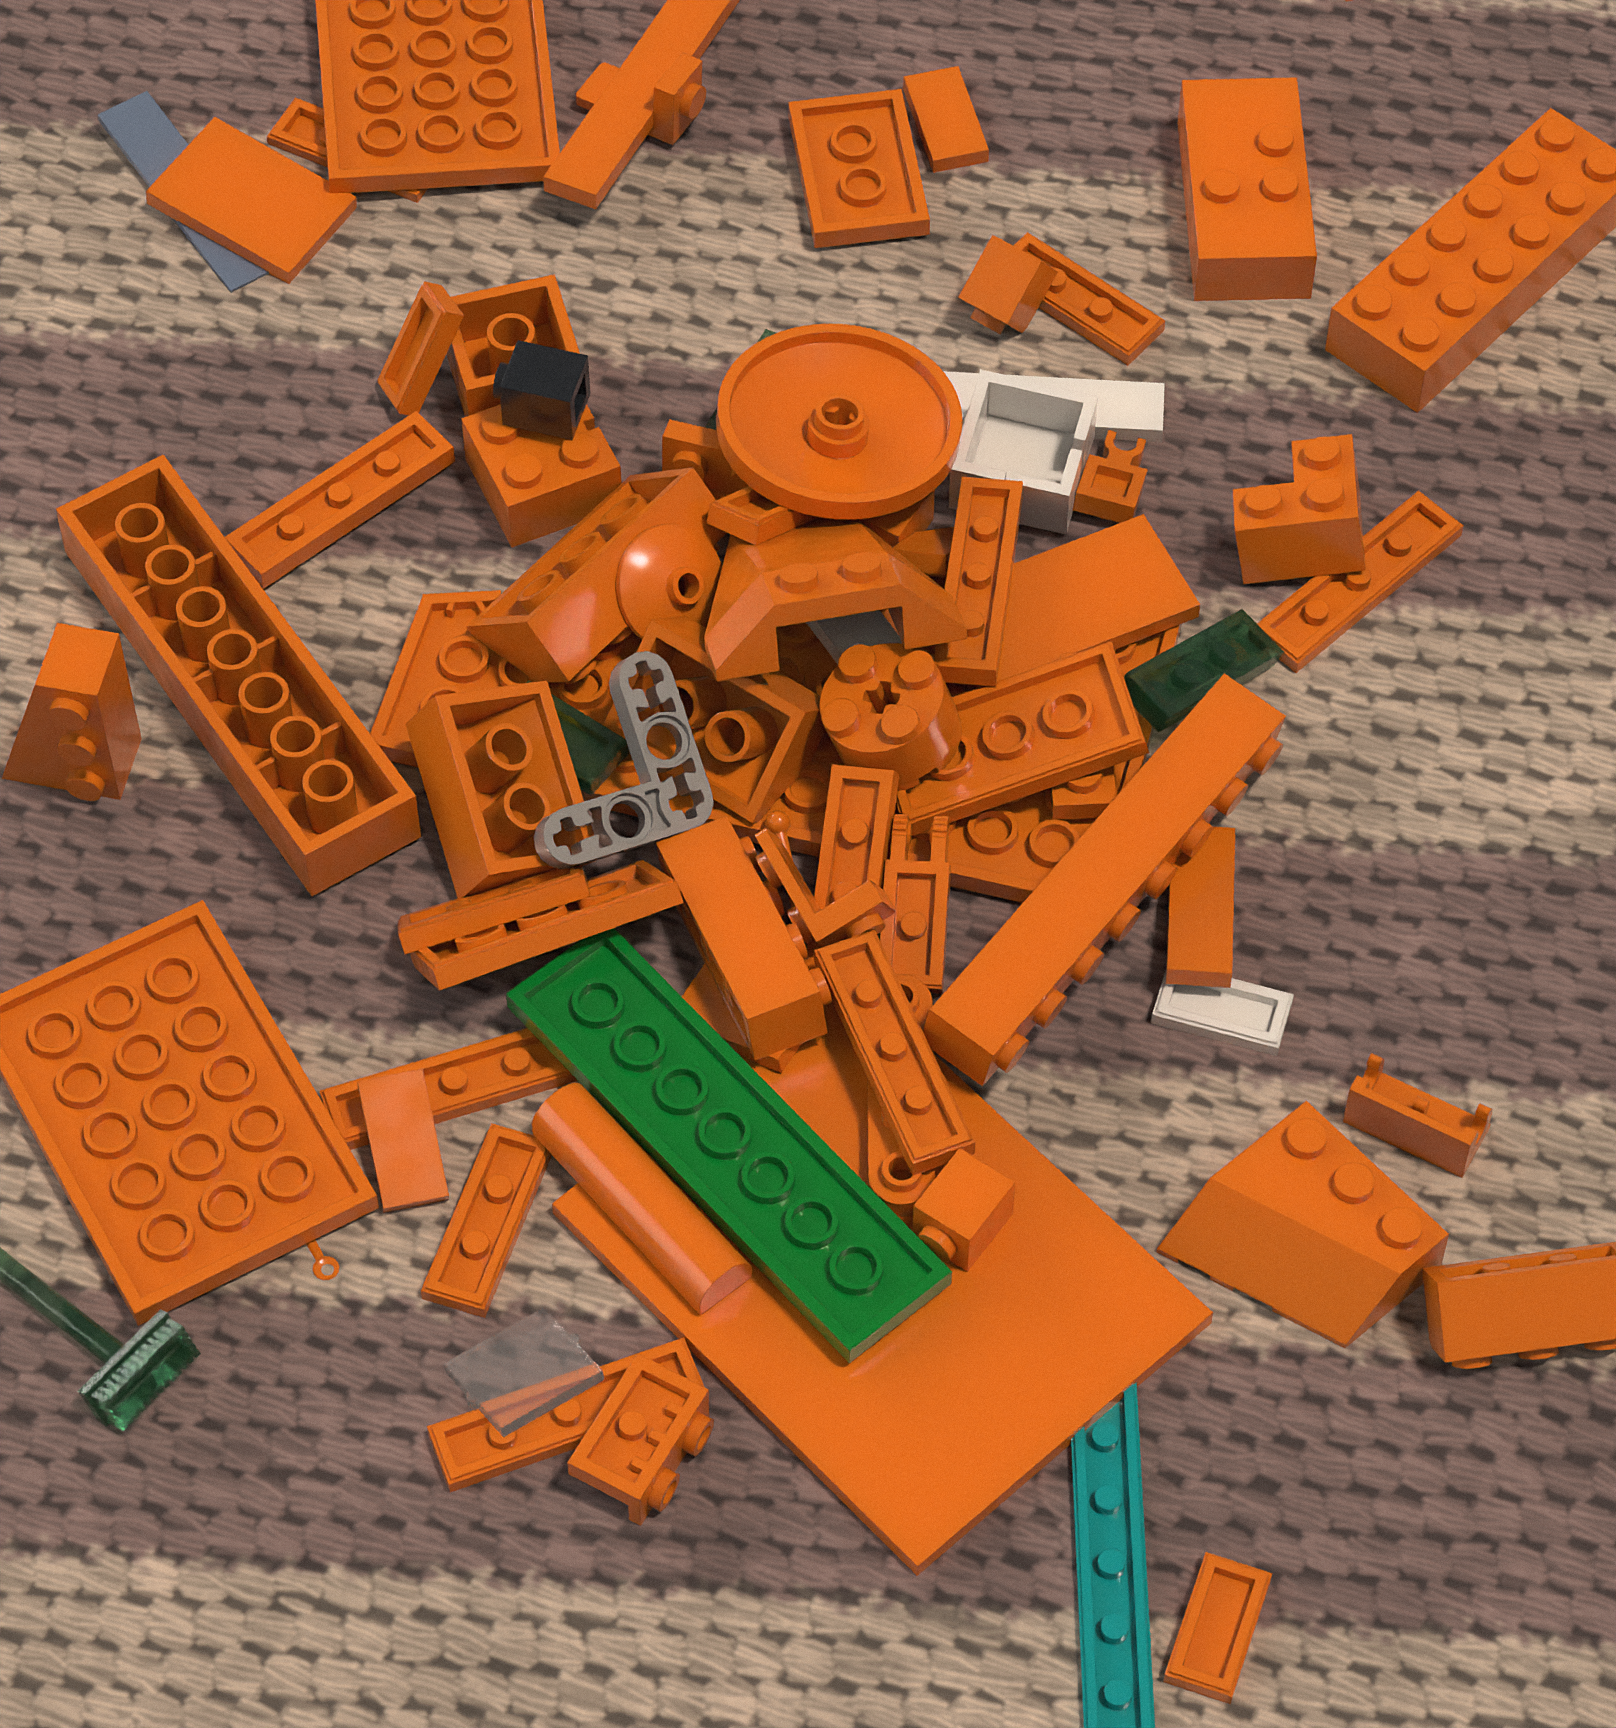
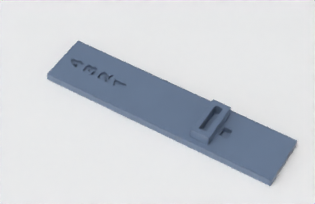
[97,91,269,293]

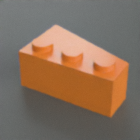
[1,623,142,801]

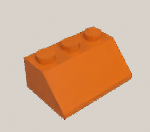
[601,615,826,823]
[406,680,597,898]

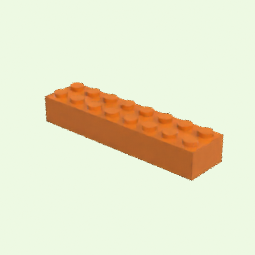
[56,455,421,896]

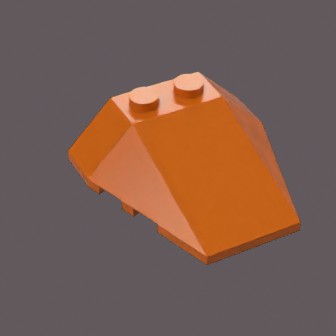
[704,518,967,681]

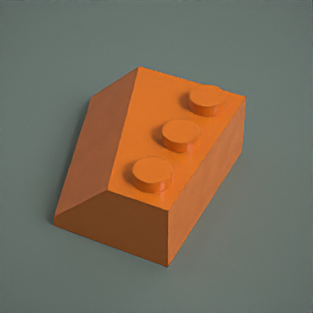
[1157,1101,1449,1348]

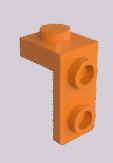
[576,52,706,145]
[755,828,896,947]

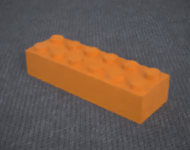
[1325,108,1616,413]

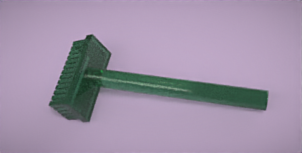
[0,1247,201,1431]

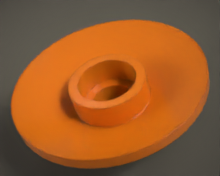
[616,524,722,640]

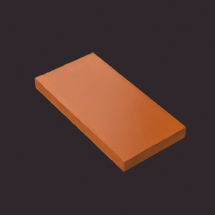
[965,514,1200,691]
[896,641,1150,836]
[410,860,684,991]

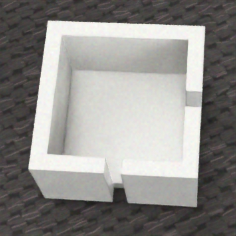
[949,369,1098,534]

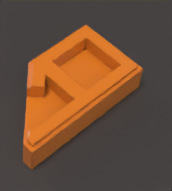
[893,527,954,577]

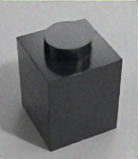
[493,340,591,440]

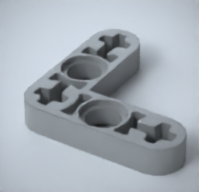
[534,651,714,869]

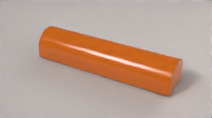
[532,1083,752,1315]

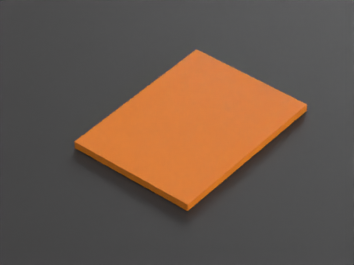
[552,1002,1213,1576]

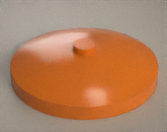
[716,324,962,519]

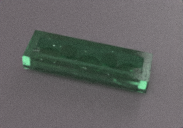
[1124,609,1284,733]

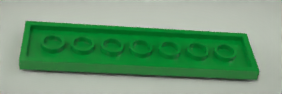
[506,928,952,1363]

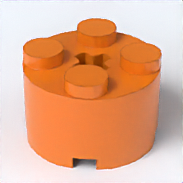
[819,643,962,791]

